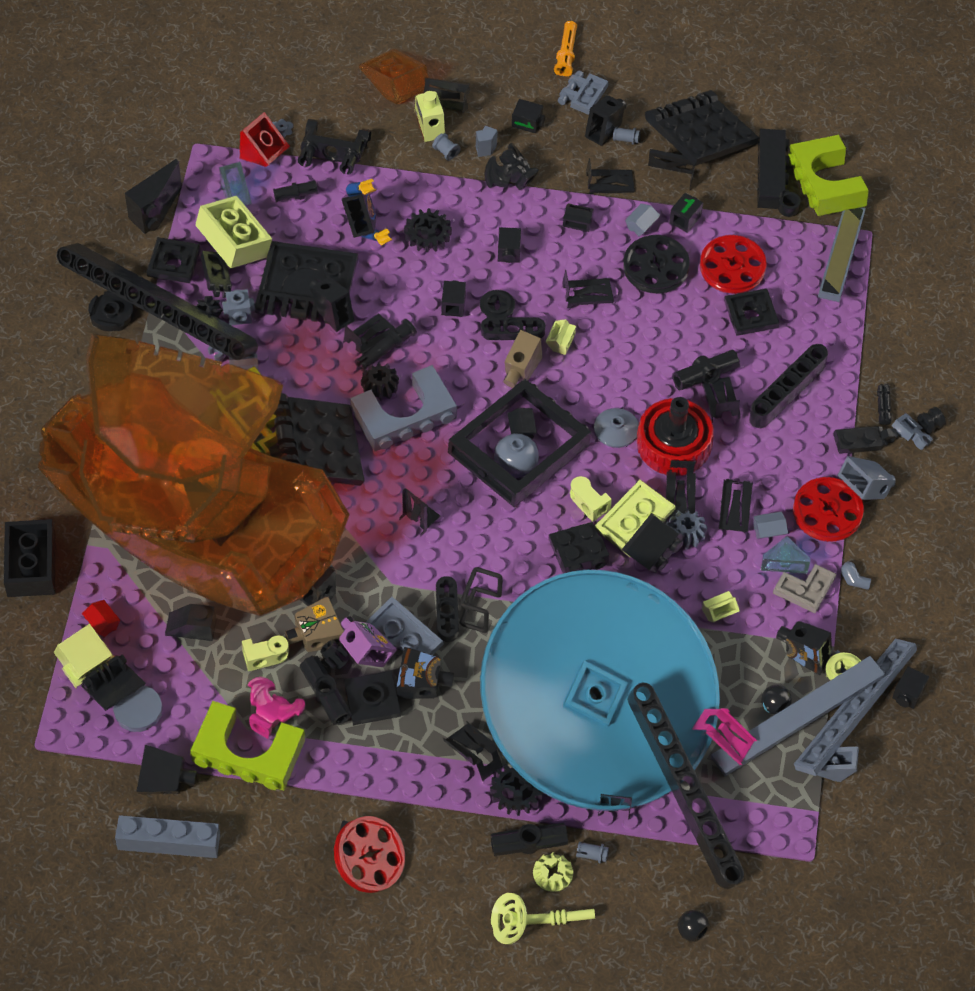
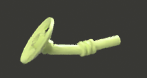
[491,893,595,944]

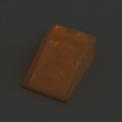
[359,49,431,104]

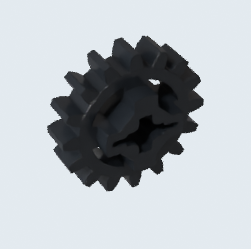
[404,208,452,252]
[490,764,543,816]

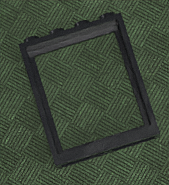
[448,378,591,507]

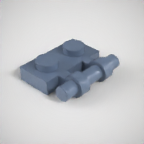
[557,71,608,115]

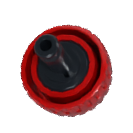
[637,397,714,476]

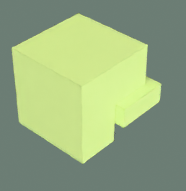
[54,624,114,688]

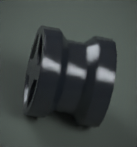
[917,407,946,435]

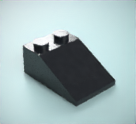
[125,159,182,234]

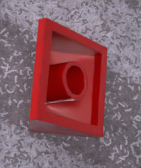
[240,112,290,167]

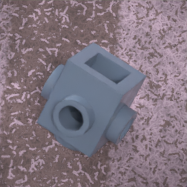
[222,289,255,325]

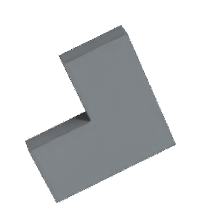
[773,564,836,614]

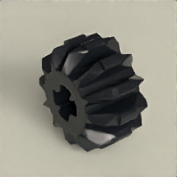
[361,362,399,401]

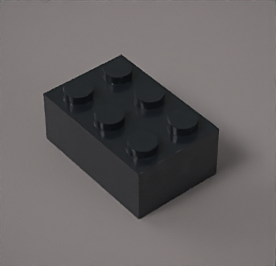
[4,519,56,597]

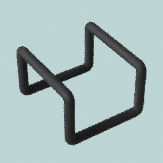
[459,567,503,633]

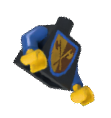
[341,179,392,245]

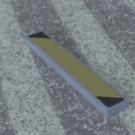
[818,207,866,302]

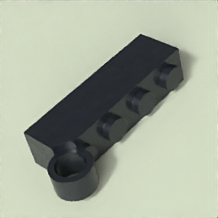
[757,129,801,217]

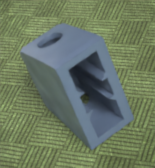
[837,456,896,500]

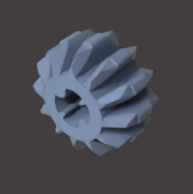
[669,508,707,550]

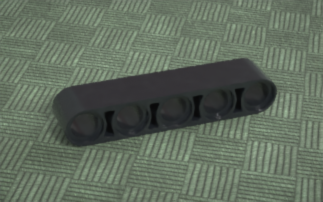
[749,344,828,428]

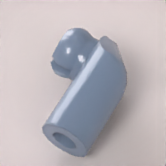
[841,561,871,590]

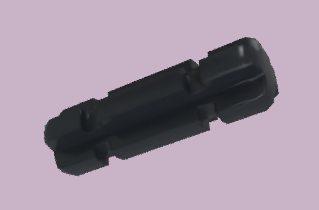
[877,384,892,425]

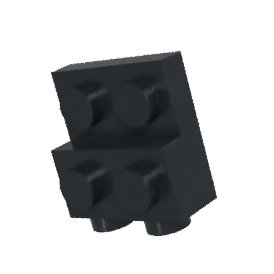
[548,522,609,574]

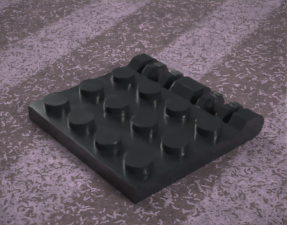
[645,90,759,166]
[255,241,358,324]
[270,393,365,486]

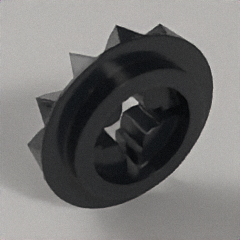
[480,290,515,318]

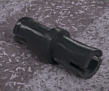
[273,180,318,202]

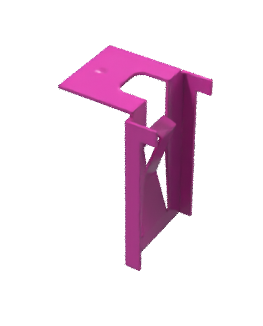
[692,708,757,765]

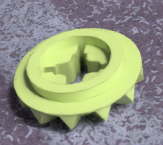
[826,652,861,680]
[533,852,573,892]

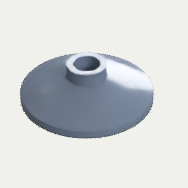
[594,408,639,448]

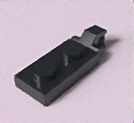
[833,426,898,454]

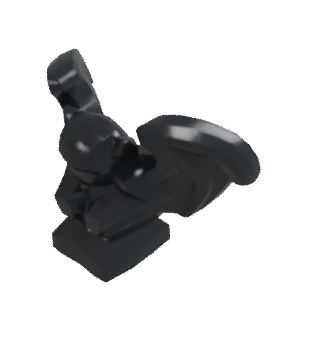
[484,143,539,190]

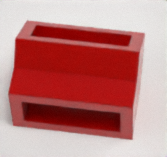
[81,600,120,637]

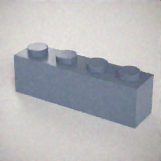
[115,815,220,858]

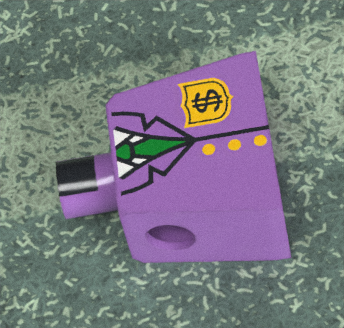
[339,616,397,668]

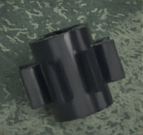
[196,296,223,319]
[320,640,350,669]

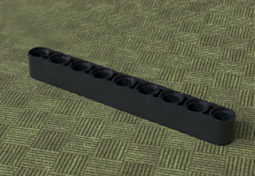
[627,682,744,889]

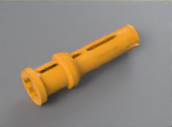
[554,21,577,77]

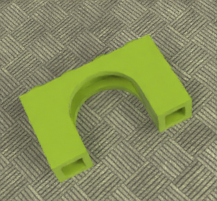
[787,135,868,216]
[190,701,305,791]

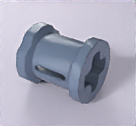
[432,133,460,161]

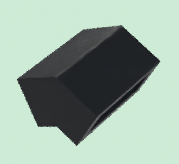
[563,203,594,232]
[508,408,537,440]

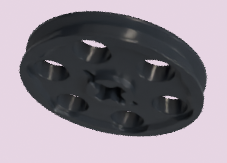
[623,235,690,294]

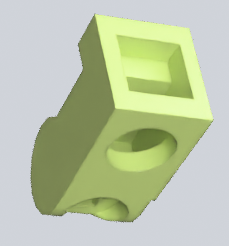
[570,476,612,522]
[242,636,289,672]

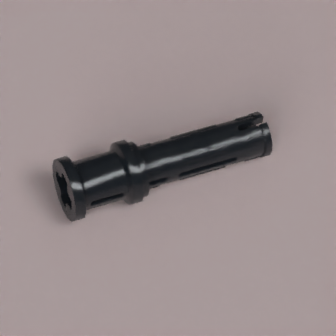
[355,318,417,371]

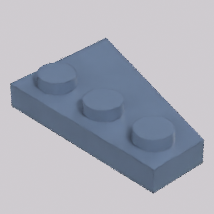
[365,597,444,655]

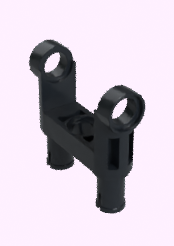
[298,119,371,175]

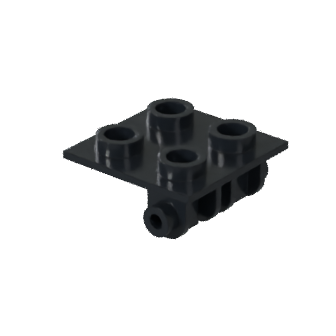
[81,654,146,711]

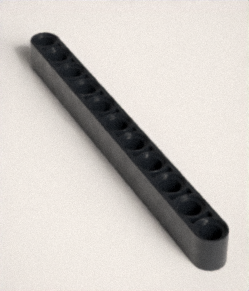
[57,243,258,360]

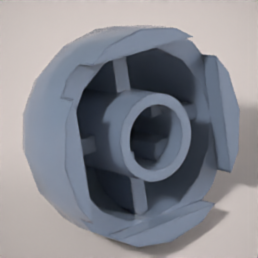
[494,433,539,478]

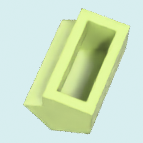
[546,319,576,355]
[702,591,740,622]

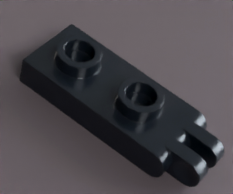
[201,251,232,298]

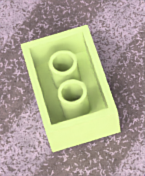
[195,196,272,268]

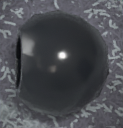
[761,684,792,715]
[677,910,710,942]

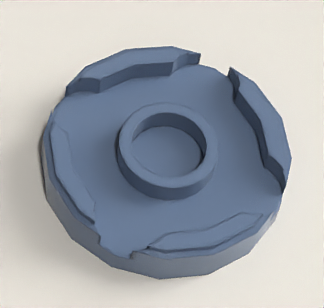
[113,685,163,732]

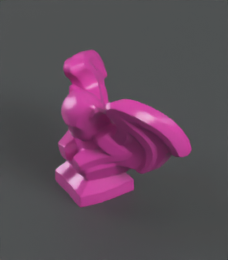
[248,677,305,739]

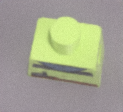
[414,91,445,142]

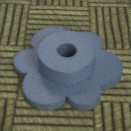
[272,119,293,138]

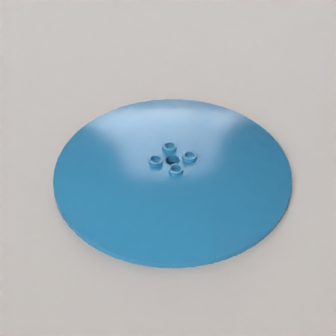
[480,570,720,811]

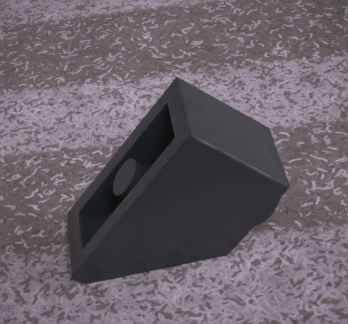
[165,604,217,641]

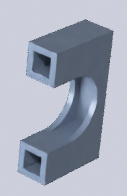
[350,365,457,452]

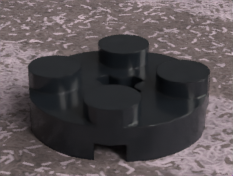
[88,291,134,332]

